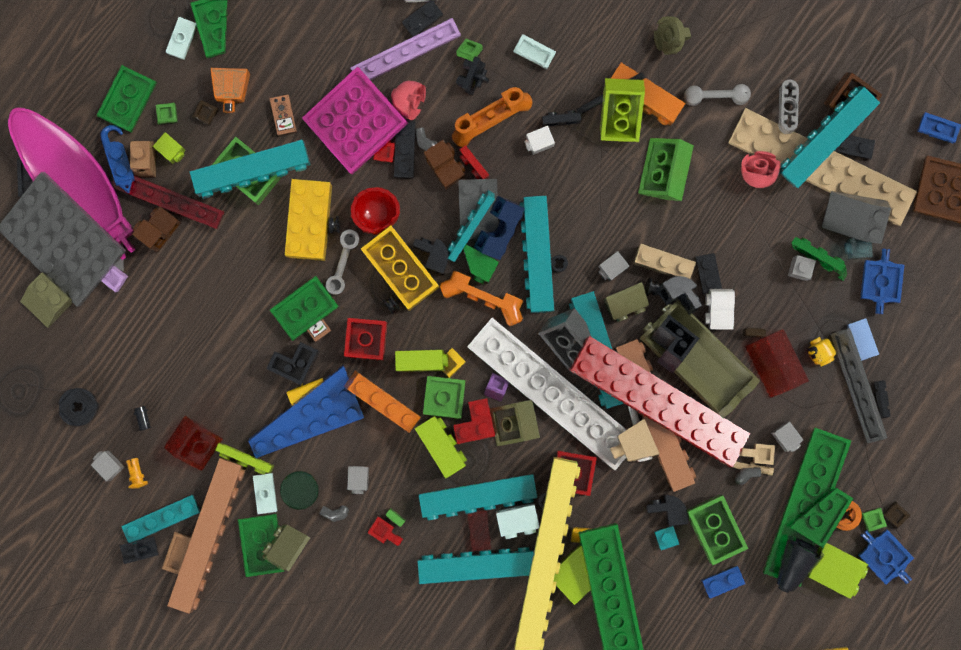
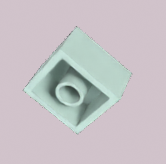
[496,503,540,539]

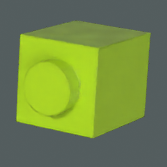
[153,132,186,164]

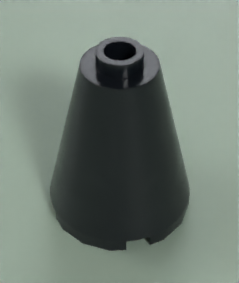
[776,536,824,593]

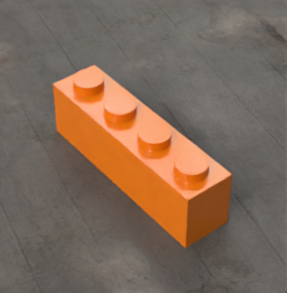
[611,63,686,126]
[344,370,421,433]

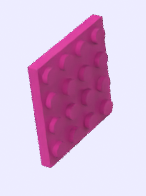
[302,66,408,174]

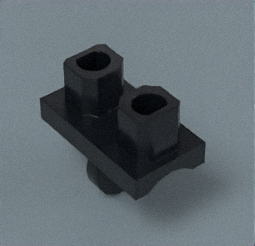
[456,56,490,95]
[119,536,159,564]

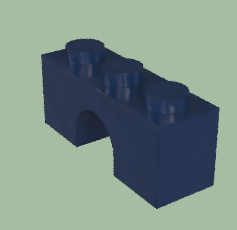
[474,195,525,260]

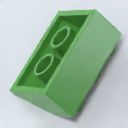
[638,138,694,201]

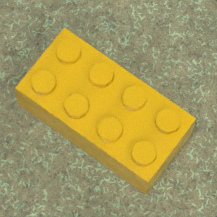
[285,179,332,261]
[361,226,439,311]

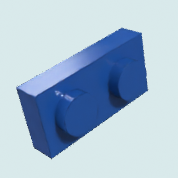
[917,112,961,144]
[702,565,745,599]

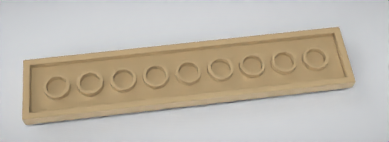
[728,108,917,226]

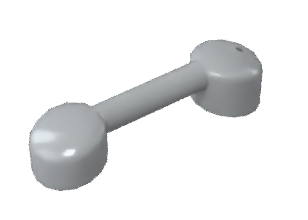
[683,84,751,106]
[326,230,359,295]

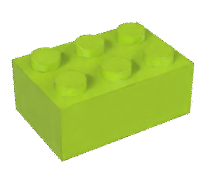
[600,78,645,142]
[415,416,467,478]

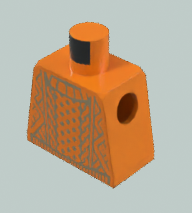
[211,68,250,113]

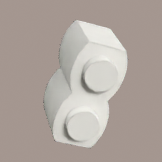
[705,289,735,329]

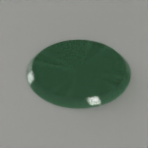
[280,471,319,510]

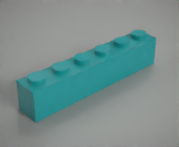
[779,86,880,188]
[190,140,311,198]
[520,196,554,313]
[569,291,623,409]
[419,474,537,520]
[418,547,534,584]

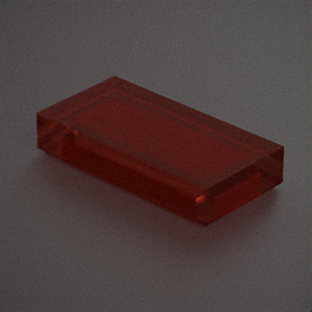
[468,510,491,551]

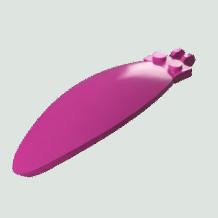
[8,108,135,260]

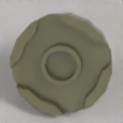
[654,16,691,55]

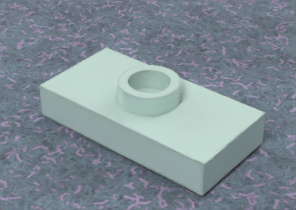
[166,17,197,60]
[514,34,556,69]
[253,473,278,514]

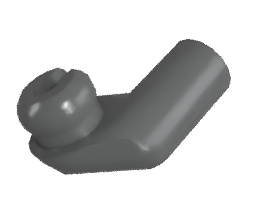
[415,128,437,151]
[734,467,761,485]
[319,505,349,522]

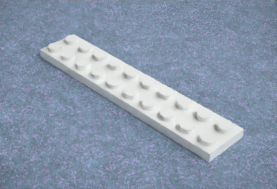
[468,318,626,470]

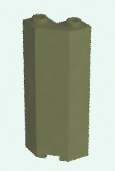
[640,300,760,419]

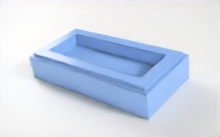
[847,318,879,361]

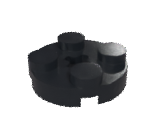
[58,388,99,426]

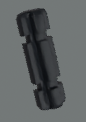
[874,380,891,418]

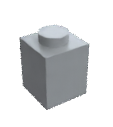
[598,251,629,281]
[788,255,816,281]
[771,421,803,452]
[91,451,125,481]
[347,466,369,494]

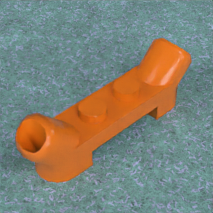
[452,87,532,147]
[440,271,523,326]

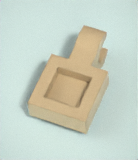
[739,444,775,465]

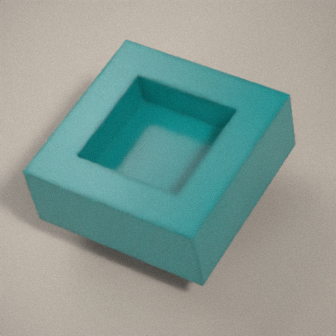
[654,526,679,550]

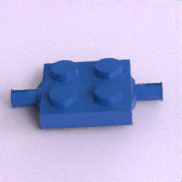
[860,249,904,314]
[858,529,914,585]

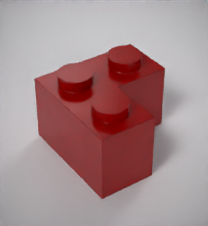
[453,398,495,444]

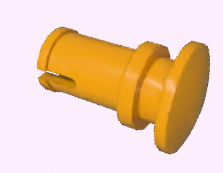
[126,458,148,489]

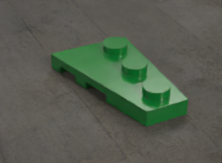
[190,0,228,58]
[791,237,847,281]
[789,488,854,548]

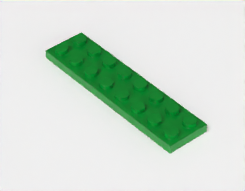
[763,427,851,587]
[579,523,644,650]

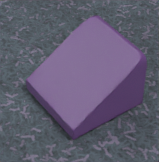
[484,373,509,401]

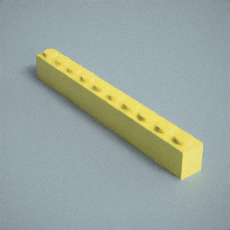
[515,457,580,650]

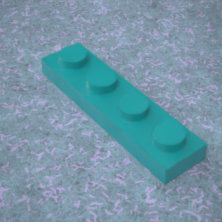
[447,190,495,262]
[121,495,201,543]

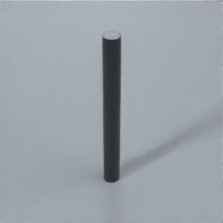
[576,72,646,115]

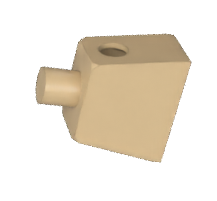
[610,419,659,462]

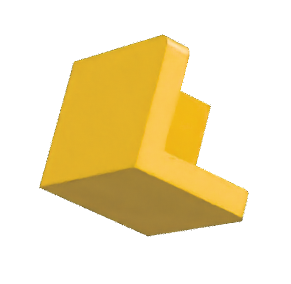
[443,348,466,378]

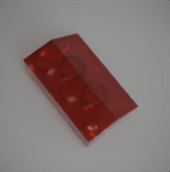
[745,329,809,398]

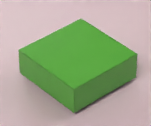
[456,39,483,62]
[156,103,178,125]
[862,507,887,532]
[386,508,406,527]

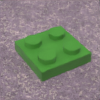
[423,376,466,418]

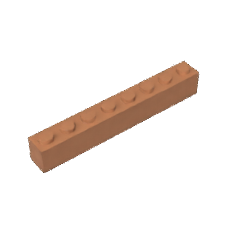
[614,339,696,492]
[167,458,245,614]

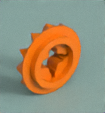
[837,501,862,531]

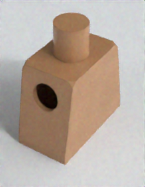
[130,141,156,178]

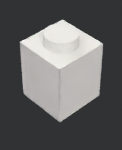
[524,126,555,155]

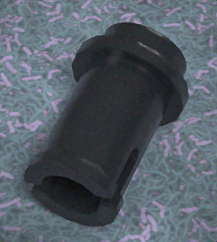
[133,406,151,431]

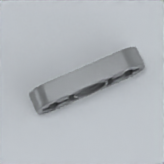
[778,80,799,134]

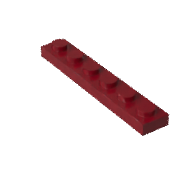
[112,176,225,230]

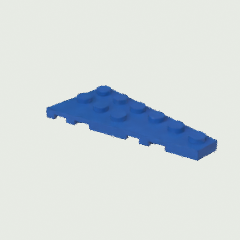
[249,364,364,458]

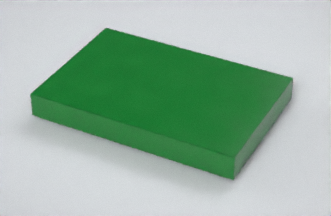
[96,65,157,133]
[270,276,339,341]
[238,514,285,577]

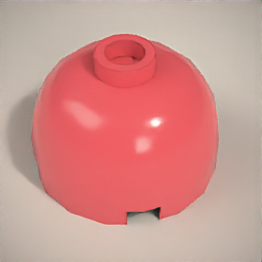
[391,81,426,120]
[741,151,780,188]

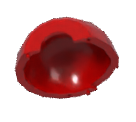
[351,187,400,235]

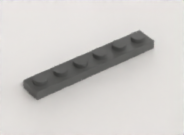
[830,328,888,443]

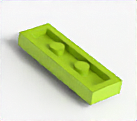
[216,443,274,475]

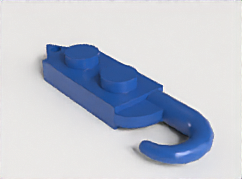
[100,125,135,193]

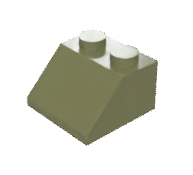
[20,272,72,328]
[603,282,649,322]
[490,400,540,446]
[262,524,310,571]

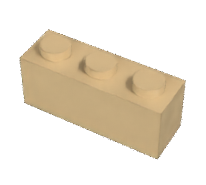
[633,244,696,279]

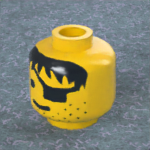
[807,337,836,367]

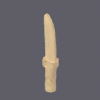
[721,462,774,475]

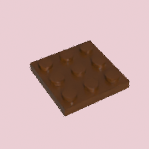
[912,155,961,224]

